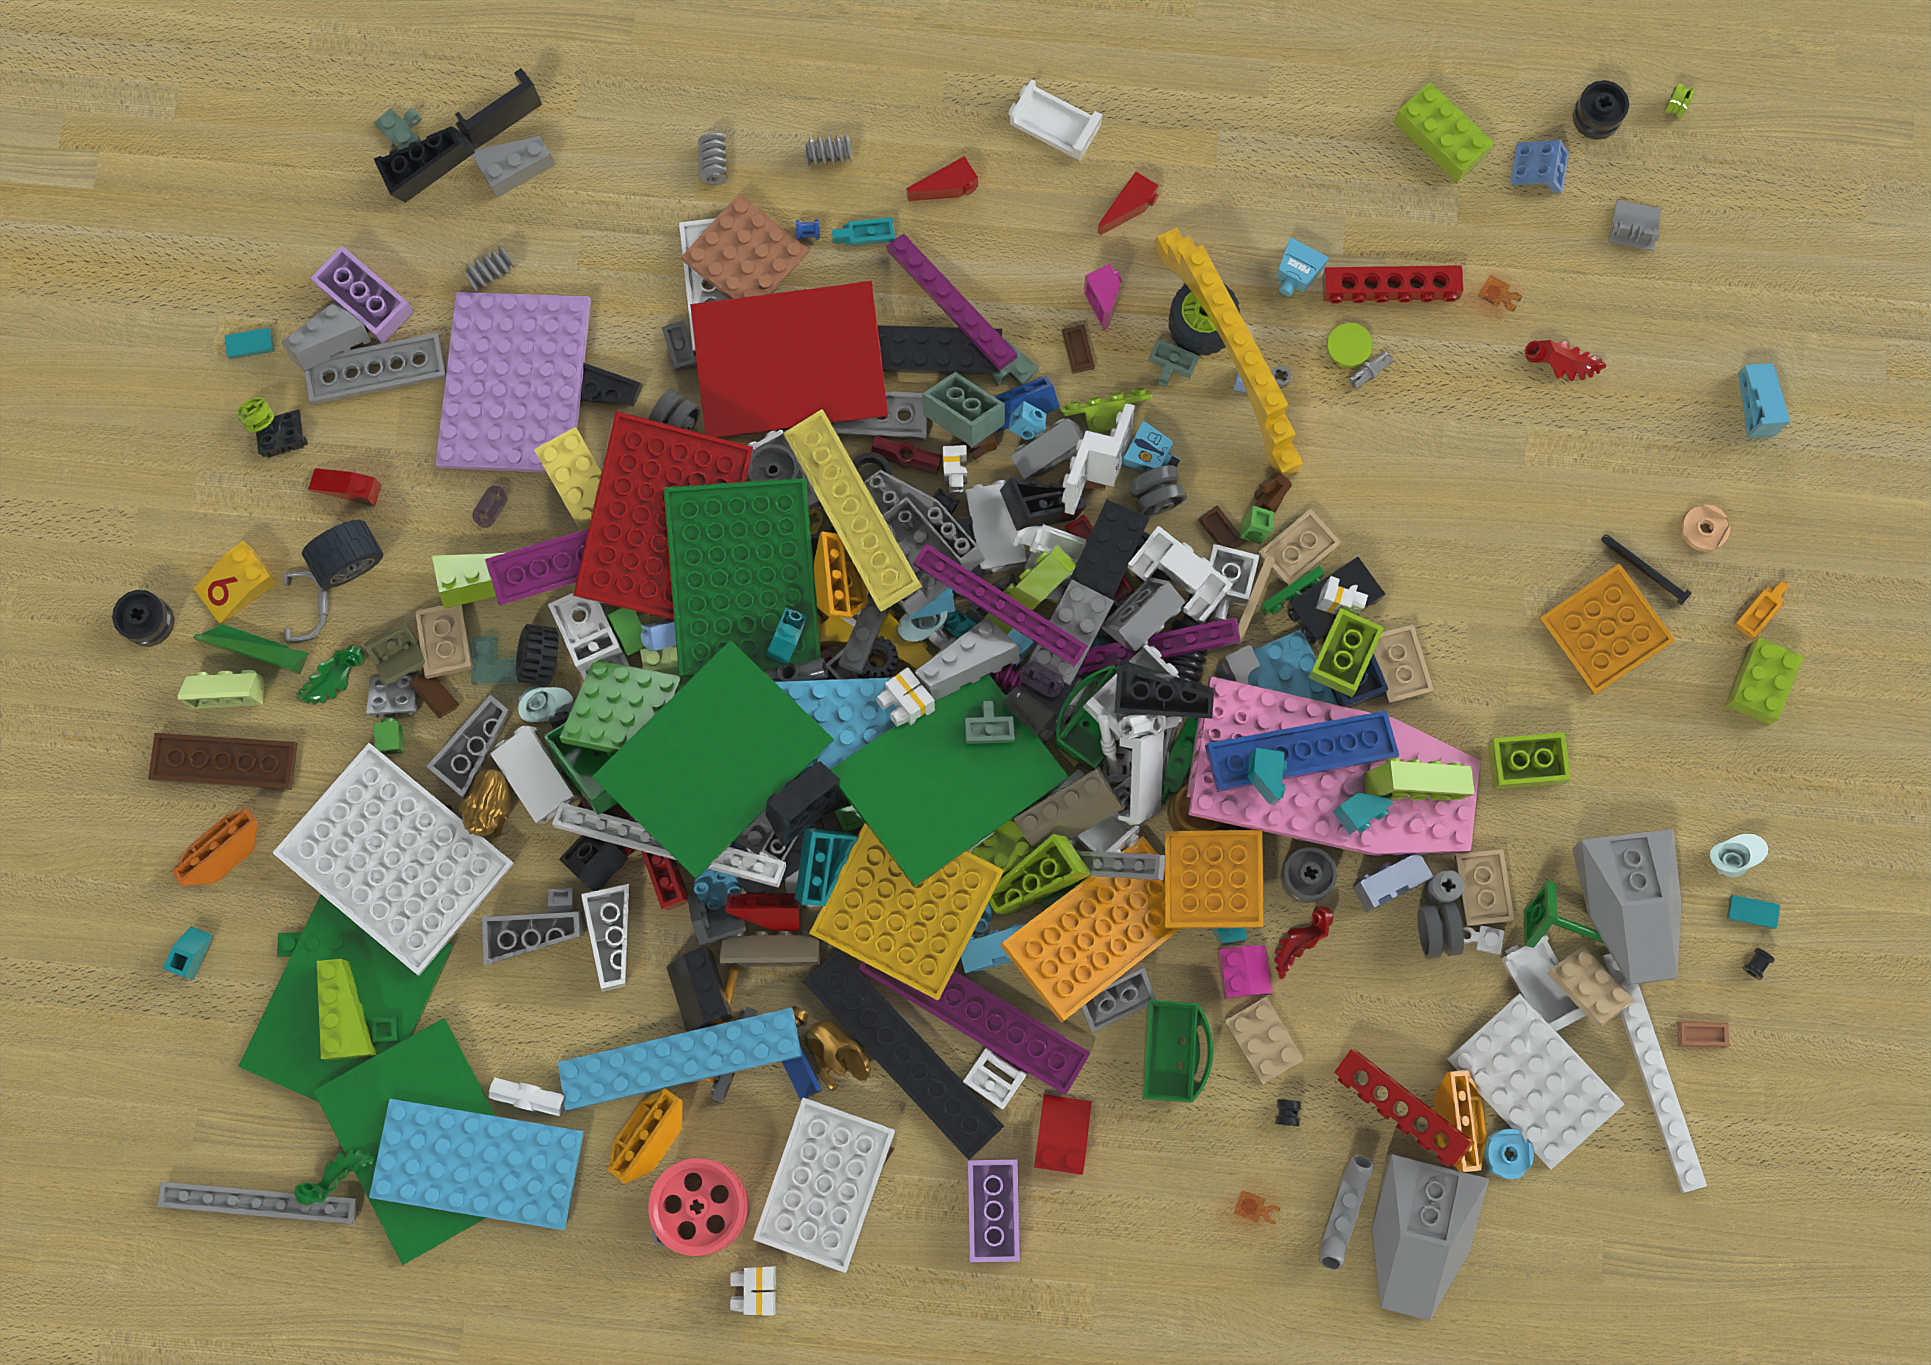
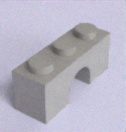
[1220,645,1272,690]

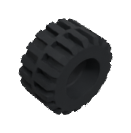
[515,624,559,686]

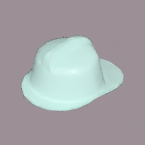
[897,611,948,642]
[518,685,574,722]
[1710,834,1768,877]

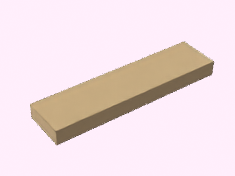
[1234,555,1275,646]

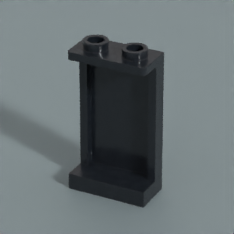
[455,68,542,149]
[1287,557,1385,645]

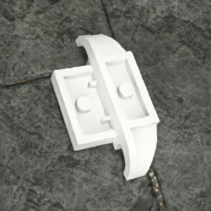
[1013,524,1087,586]

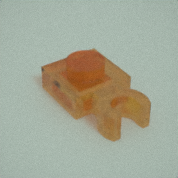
[1478,274,1522,312]
[1233,1190,1280,1224]

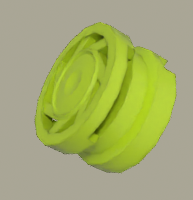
[1664,83,1695,119]
[236,397,274,432]

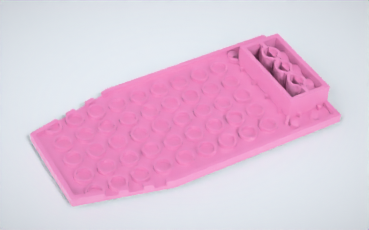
[1187,676,1481,856]

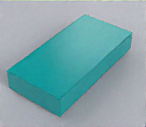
[224,328,274,359]
[1727,895,1780,929]

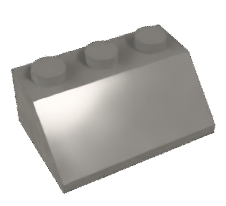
[1101,577,1185,651]
[1080,961,1157,1033]

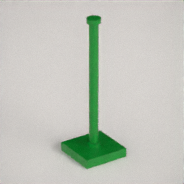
[1523,880,1604,948]

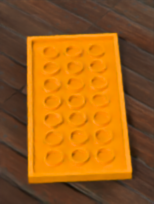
[1000,836,1180,1023]

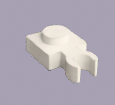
[1463,926,1504,955]

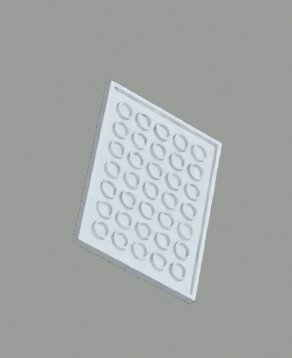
[273,743,515,976]

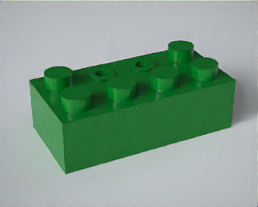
[1055,665,1120,771]
[544,722,617,815]
[1142,1000,1213,1103]

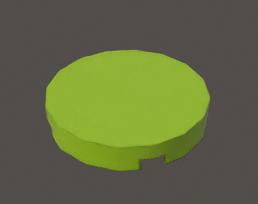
[1326,323,1373,368]

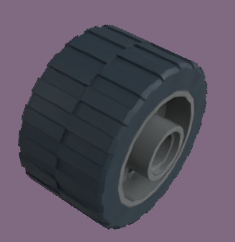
[302,519,384,589]

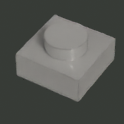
[548,888,574,913]

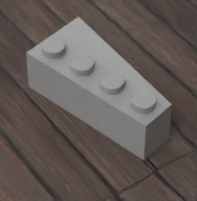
[915,617,1020,701]
[426,694,511,798]
[482,911,584,966]

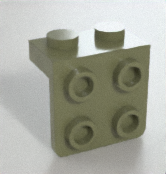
[363,622,425,685]

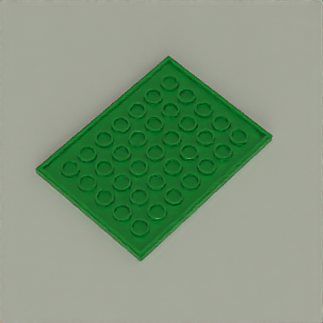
[664,478,821,677]
[592,640,834,879]
[830,674,1069,888]
[238,894,454,1102]
[313,1018,497,1265]

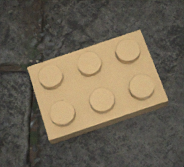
[1258,508,1342,587]
[415,604,473,679]
[1373,624,1434,704]
[1454,849,1515,927]
[1547,946,1634,1028]
[1224,996,1304,1085]

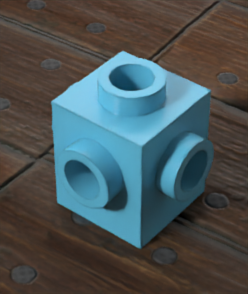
[1008,401,1047,442]

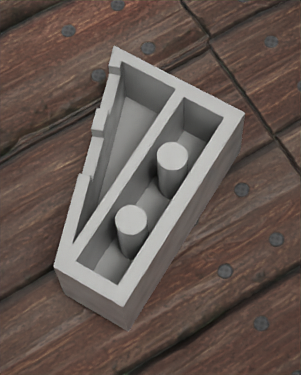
[472,136,555,198]
[282,301,371,371]

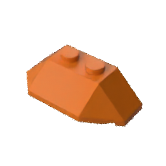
[172,807,258,886]

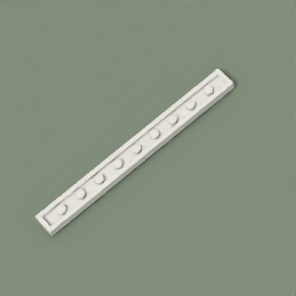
[552,803,787,888]
[1601,954,1707,1193]

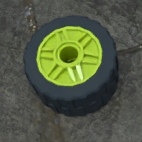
[1168,284,1240,355]

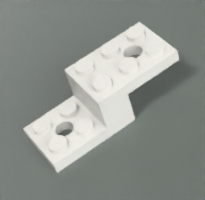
[1062,403,1135,515]
[548,593,630,680]

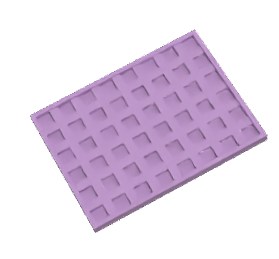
[435,292,591,473]

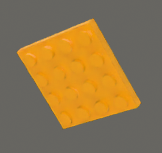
[1540,563,1676,695]
[1165,830,1264,929]

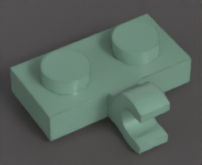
[374,108,422,150]
[992,339,1039,386]
[1148,339,1200,387]
[964,701,1015,744]

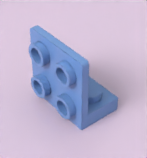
[1510,140,1569,194]

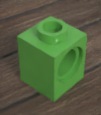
[1239,506,1274,544]
[374,718,405,755]

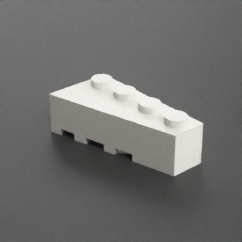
[581,884,629,992]

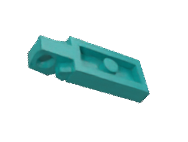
[832,217,895,246]

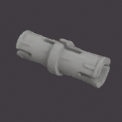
[1348,351,1393,390]

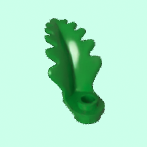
[296,646,365,704]
[294,1149,377,1205]

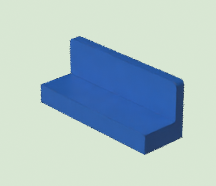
[994,376,1060,432]
[782,1042,823,1101]

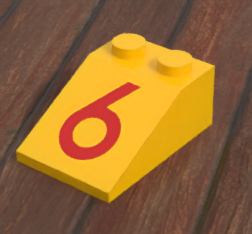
[193,541,278,625]

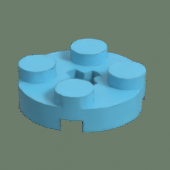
[1484,1129,1534,1179]

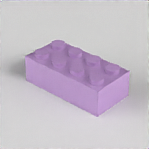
[310,246,414,344]
[968,1160,1020,1262]

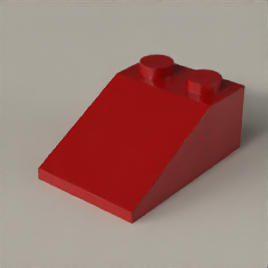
[1033,1094,1092,1175]

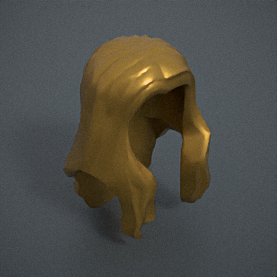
[459,769,511,838]
[804,1021,871,1091]

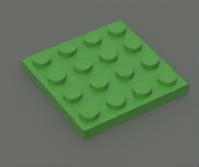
[559,661,683,753]

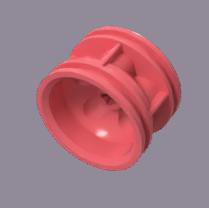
[648,1158,749,1256]

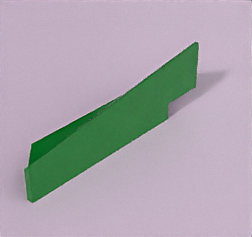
[193,624,309,675]

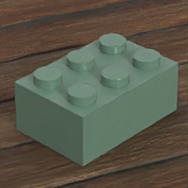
[922,372,1005,447]

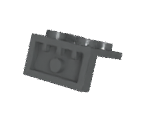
[687,893,746,945]

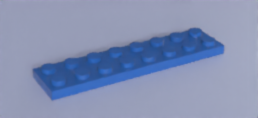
[1205,710,1400,792]

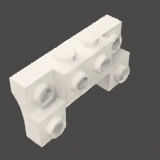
[1128,526,1233,625]

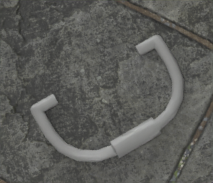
[283,571,328,643]

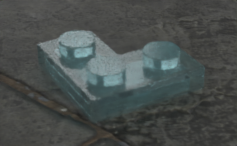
[471,637,520,685]

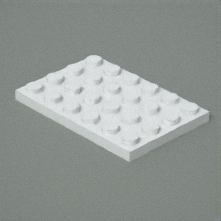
[1447,993,1624,1170]
[753,1097,896,1273]

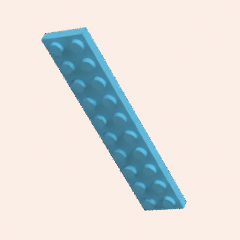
[558,1008,802,1111]

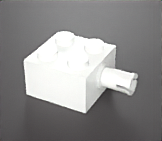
[1209,544,1260,621]

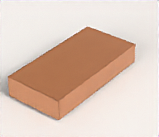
[1677,1022,1729,1048]

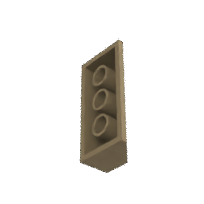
[1014,767,1124,849]
[720,931,821,967]

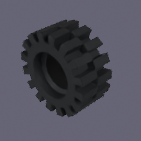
[862,636,898,679]

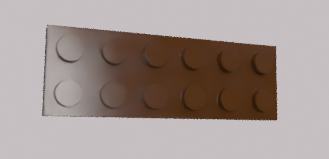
[148,733,298,790]

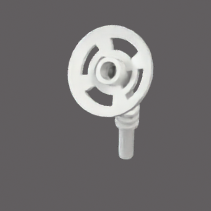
[1098,715,1132,789]

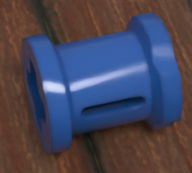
[796,219,820,241]

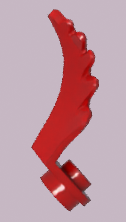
[1525,340,1607,381]
[1274,906,1333,979]

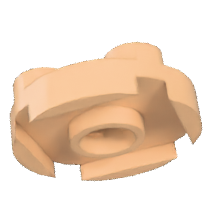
[1680,505,1730,552]

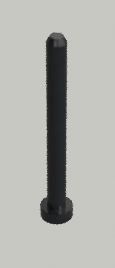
[1601,534,1692,606]

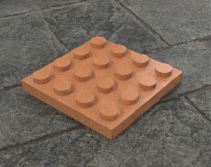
[681,193,809,299]

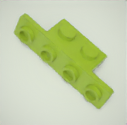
[1060,388,1153,433]

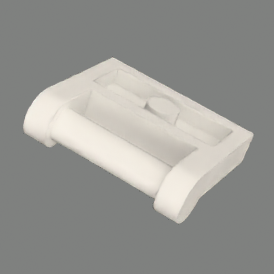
[963,1047,1028,1110]

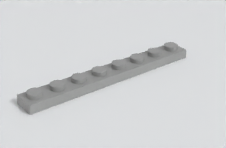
[157,1182,358,1224]

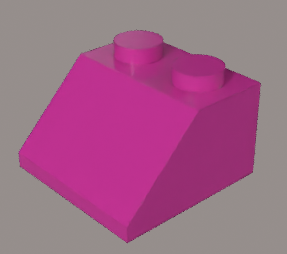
[1084,264,1122,330]
[1217,945,1272,1000]

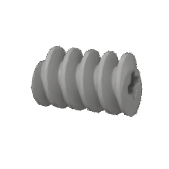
[698,133,727,185]
[805,134,852,166]
[463,245,515,291]
[1425,870,1464,905]

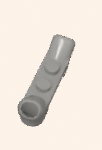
[1319,1155,1374,1270]

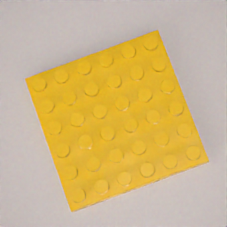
[809,823,1005,1000]

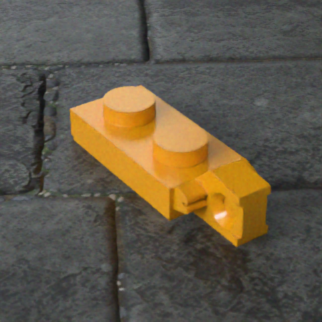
[1733,580,1789,640]

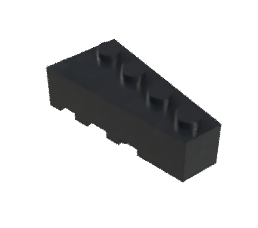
[373,126,475,203]
[1115,659,1214,719]

